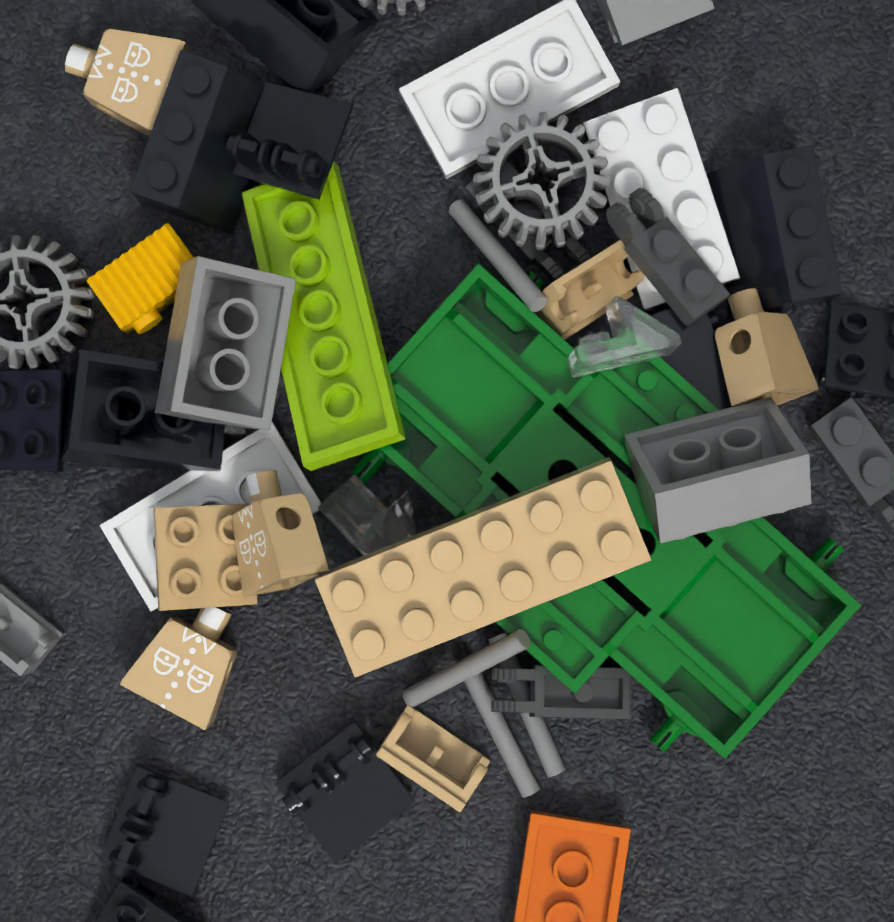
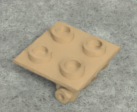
[153,504,257,611]

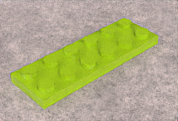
[242,161,406,471]

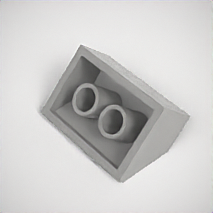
[155,256,296,430]
[624,397,811,544]

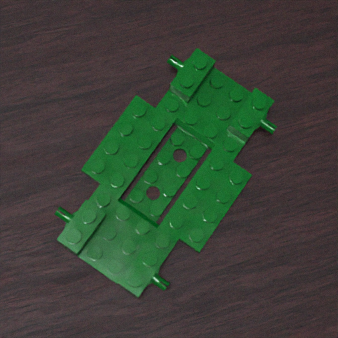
[350,263,861,759]

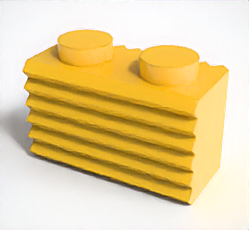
[86,223,194,335]

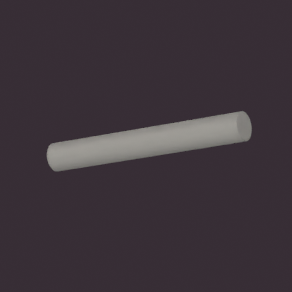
[448,199,547,312]
[403,629,530,707]
[488,631,566,778]
[459,659,540,798]

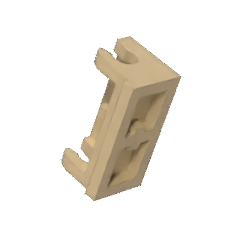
[536,240,645,340]
[376,705,491,812]

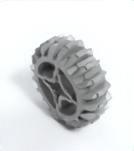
[473,112,610,250]
[0,235,94,370]

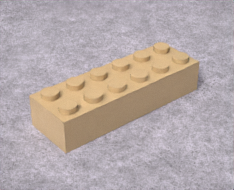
[315,457,651,677]

